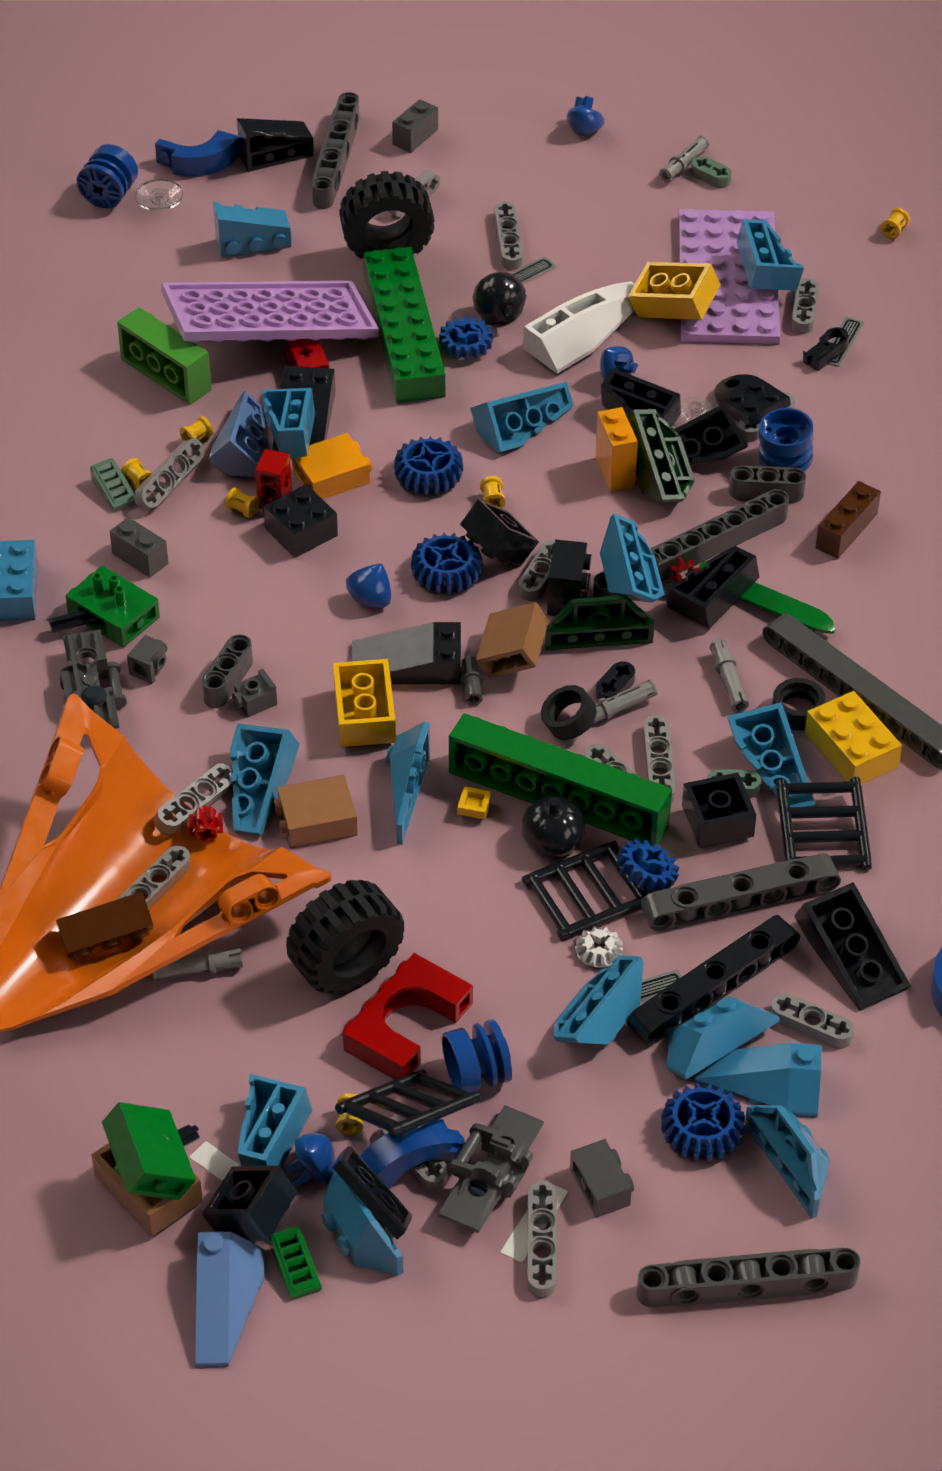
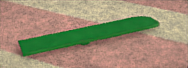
[698,561,836,634]

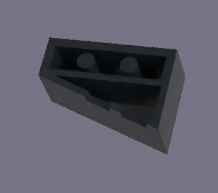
[237,118,314,172]
[601,368,681,427]
[664,546,760,629]

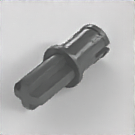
[461,655,483,705]

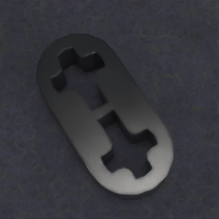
[596,661,635,701]

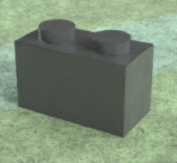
[392,99,438,153]
[110,517,169,578]
[570,1139,634,1218]

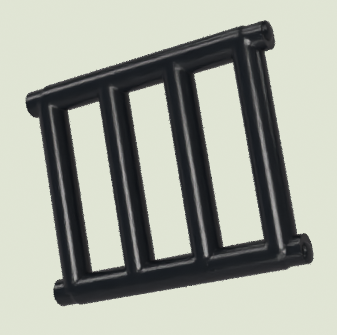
[776,777,872,870]
[521,841,648,940]
[335,1069,481,1137]

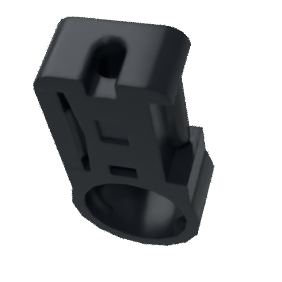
[803,327,849,371]

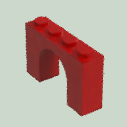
[342,953,473,1080]

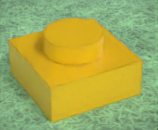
[457,786,492,820]

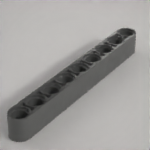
[593,490,789,598]
[762,613,942,769]

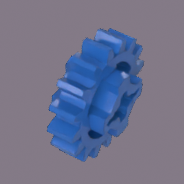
[439,316,493,360]
[616,839,680,892]

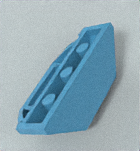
[600,514,665,603]
[553,955,643,1045]
[666,996,780,1079]
[745,1105,830,1218]
[321,1171,403,1276]

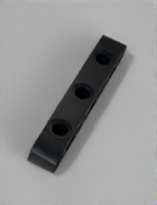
[626,915,801,1046]

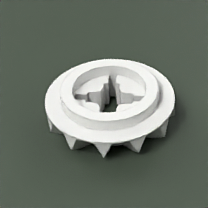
[575,926,623,968]

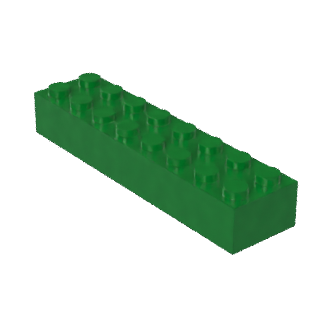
[363,247,446,403]
[449,713,672,846]

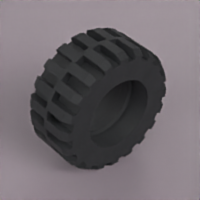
[339,171,435,259]
[286,880,404,994]

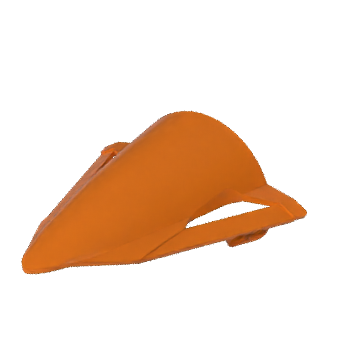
[0,694,332,1032]

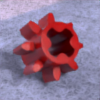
[668,558,701,582]
[188,806,223,842]

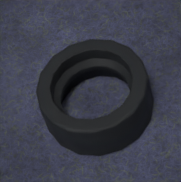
[772,678,826,730]
[541,685,597,740]

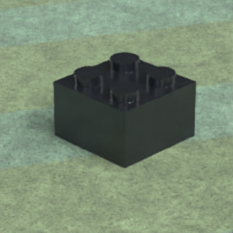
[263,484,338,558]
[460,499,539,567]
[547,539,592,616]
[682,772,757,848]
[202,1165,298,1240]

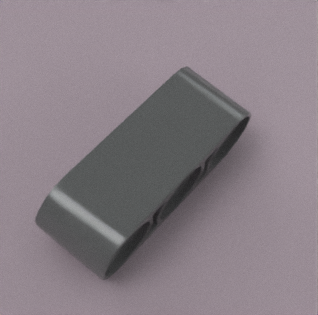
[729,465,806,503]
[202,634,253,708]

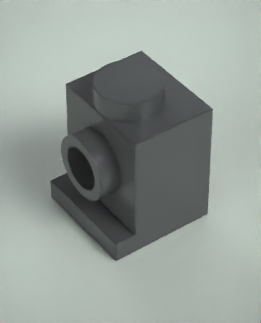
[127,635,168,684]
[232,669,277,717]

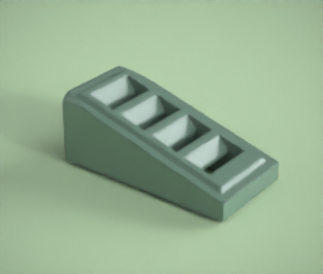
[90,458,135,511]

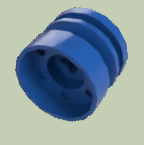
[76,144,138,209]
[759,408,813,472]
[441,1019,512,1093]

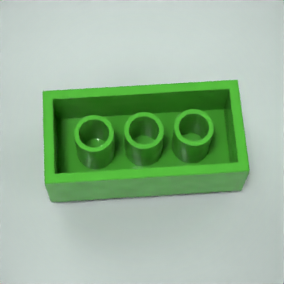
[117,307,212,405]

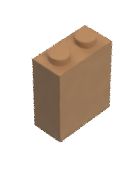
[476,602,549,679]
[273,775,358,848]

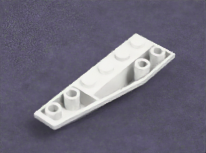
[524,281,635,374]

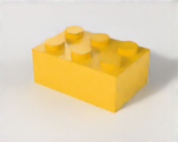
[628,262,720,320]
[333,659,396,747]
[805,691,902,784]

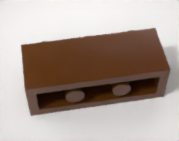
[816,481,881,559]
[56,891,154,959]

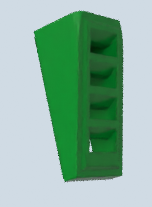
[269,1226,322,1300]

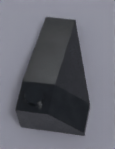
[674,403,748,465]

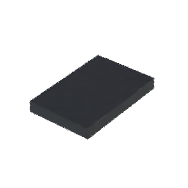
[332,1146,412,1240]

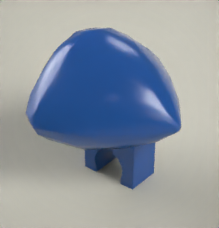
[567,96,605,135]
[600,346,638,381]
[346,563,391,608]
[285,1133,335,1187]

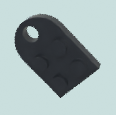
[715,374,791,426]

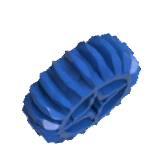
[394,436,463,497]
[411,533,483,595]
[661,1082,745,1163]

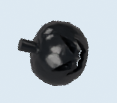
[472,272,527,324]
[522,796,585,857]

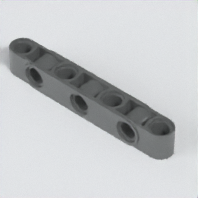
[312,92,360,209]
[640,853,841,931]
[637,1247,860,1307]

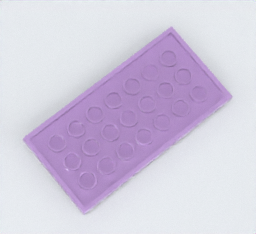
[679,209,780,344]
[161,281,379,343]

